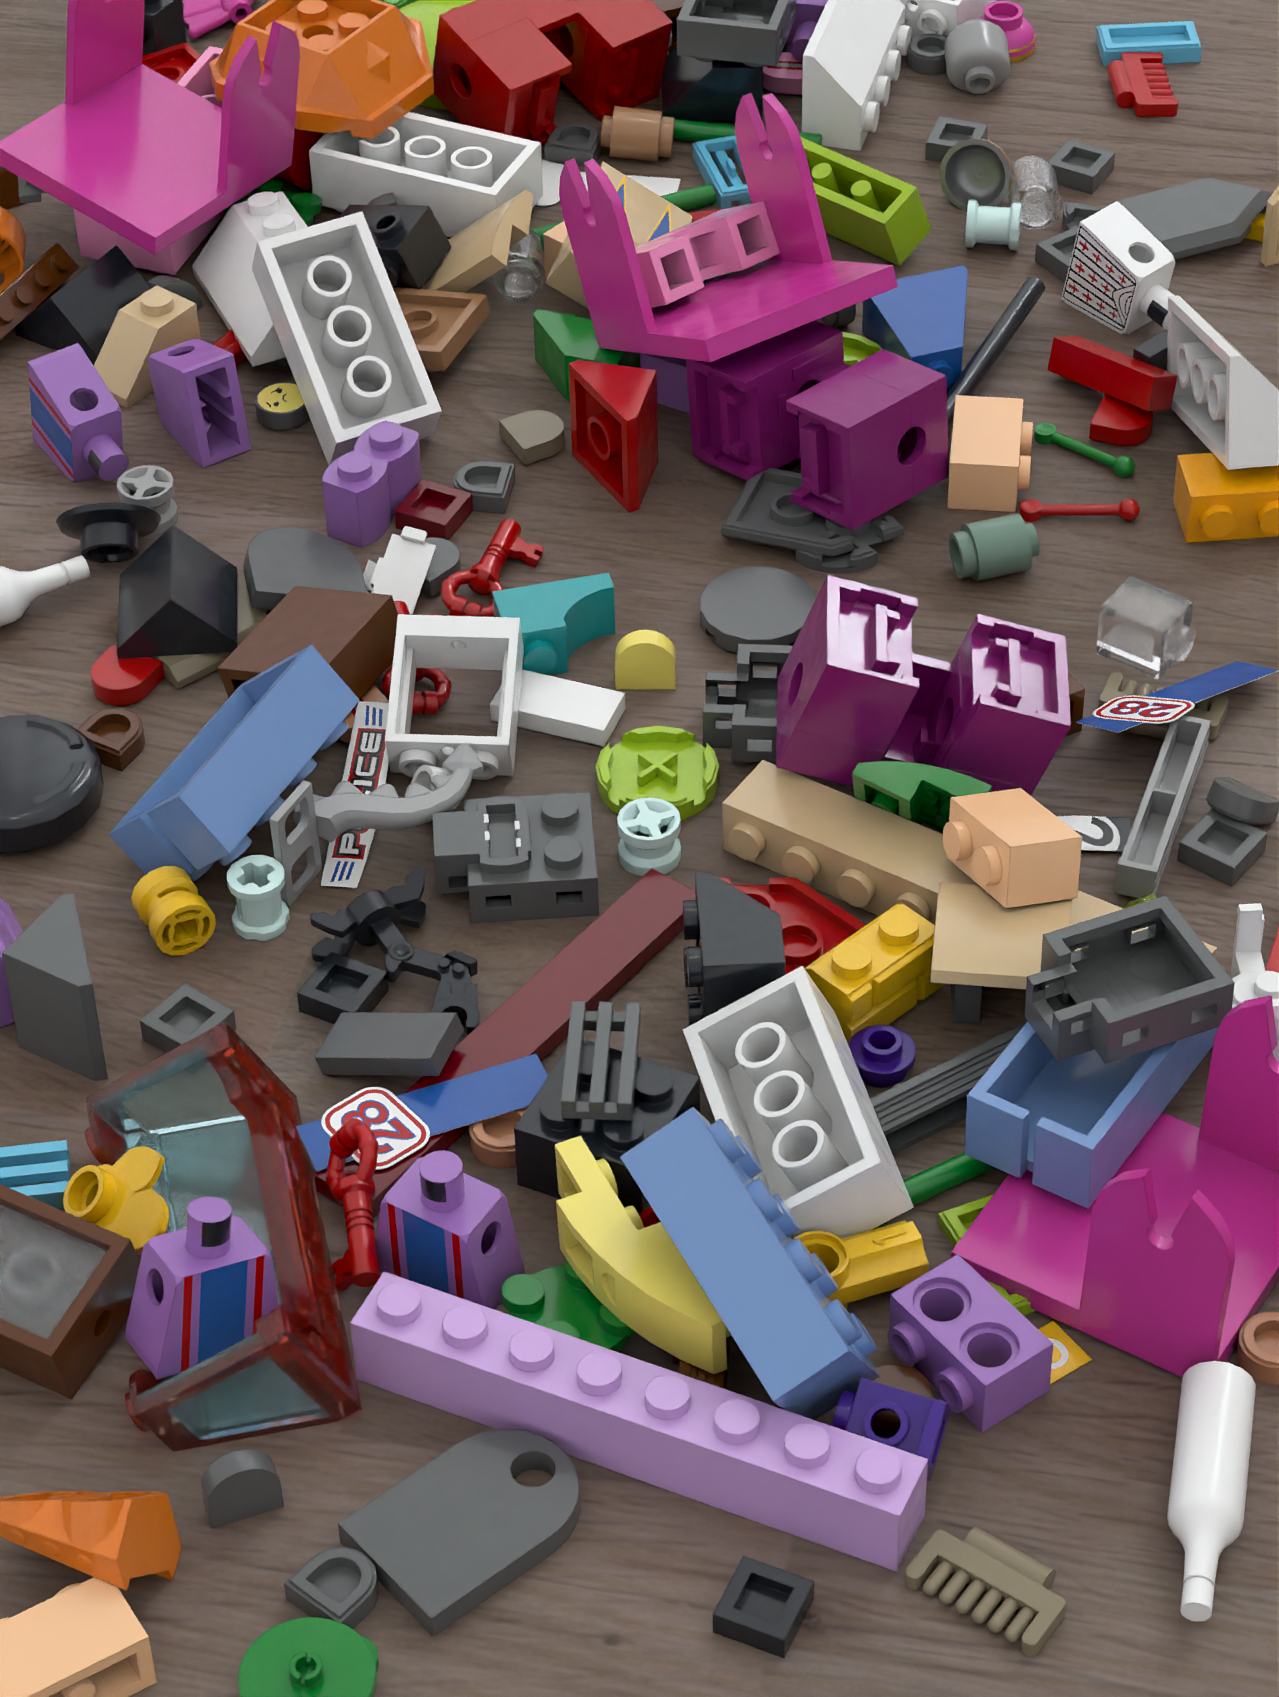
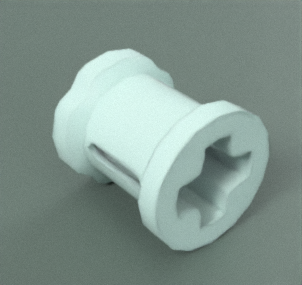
[965,200,1021,251]
[227,855,290,941]

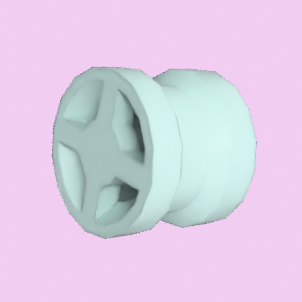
[617,797,681,877]

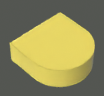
[615,630,676,690]

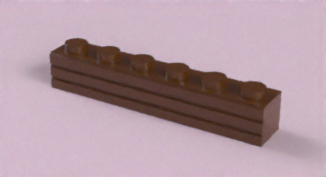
[0,243,80,340]

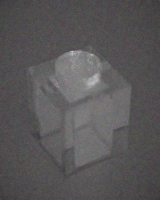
[1096,576,1196,680]

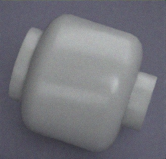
[944,18,1011,94]

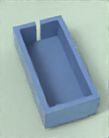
[109,644,360,882]
[965,1022,1219,1209]
[620,1107,880,1420]

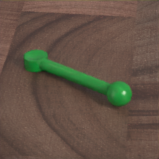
[1034,422,1135,478]

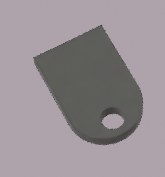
[338,1429,580,1637]

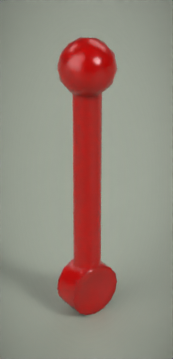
[1019,498,1140,522]

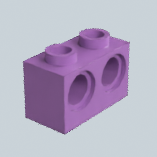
[887,1254,1053,1433]

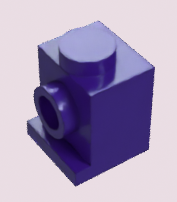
[832,1377,951,1481]

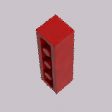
[1047,335,1178,411]

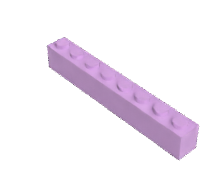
[350,1272,928,1572]

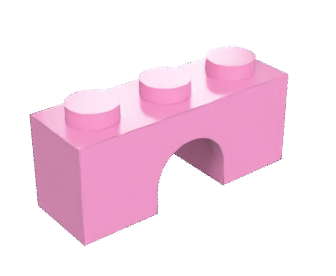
[635,201,780,308]

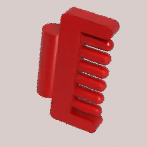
[1107,52,1179,117]

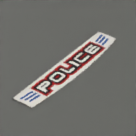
[321,701,389,889]

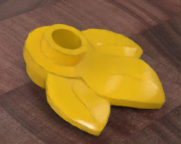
[63,1146,169,1252]

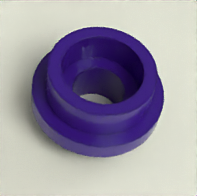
[848,1025,916,1087]

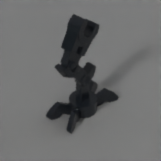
[310,867,479,1036]

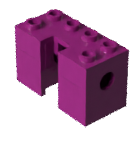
[686,320,949,530]
[776,575,1071,796]

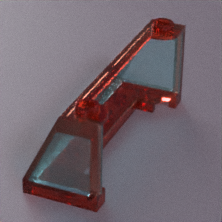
[85,1021,362,1452]

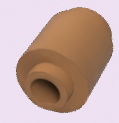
[601,106,675,162]

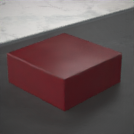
[395,479,473,540]

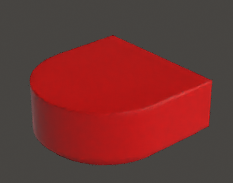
[1089,394,1153,446]
[90,644,165,706]

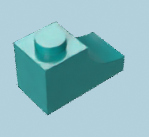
[492,573,615,675]

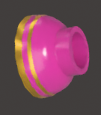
[979,1,1037,63]

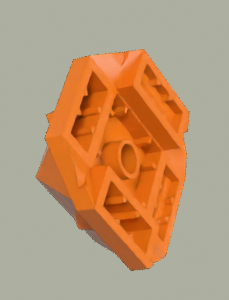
[209,0,434,139]

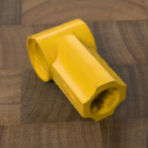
[793,1220,929,1310]

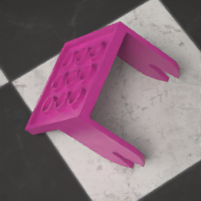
[0,0,300,255]
[559,93,898,362]
[951,995,1279,1378]

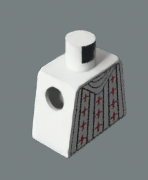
[1061,201,1176,334]

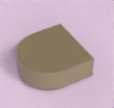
[499,410,565,465]

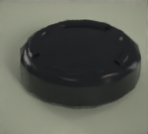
[0,715,104,853]

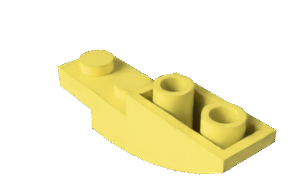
[555,1136,732,1374]

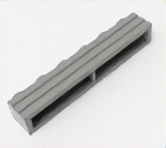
[1115,715,1211,901]

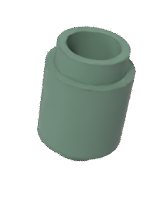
[949,513,1039,582]

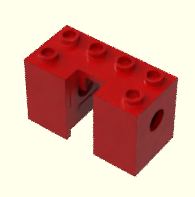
[432,0,673,147]

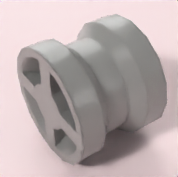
[116,465,178,536]

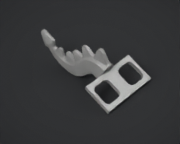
[269,743,483,907]

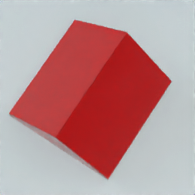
[569,360,658,513]

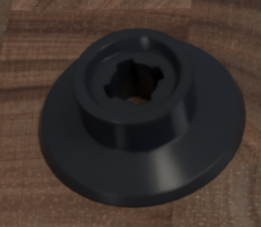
[56,503,161,563]

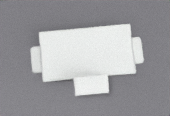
[363,526,436,614]

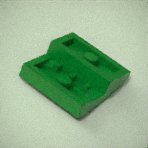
[852,761,992,832]

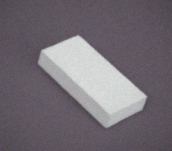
[490,669,626,747]

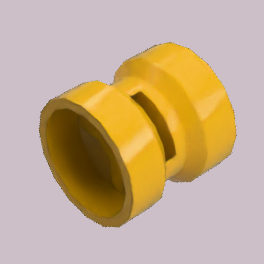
[131,866,216,956]

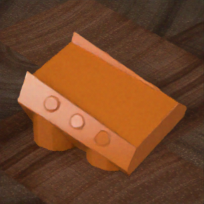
[0,1491,182,1591]

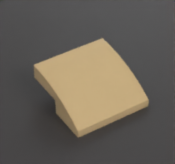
[422,189,534,293]
[931,882,1072,989]

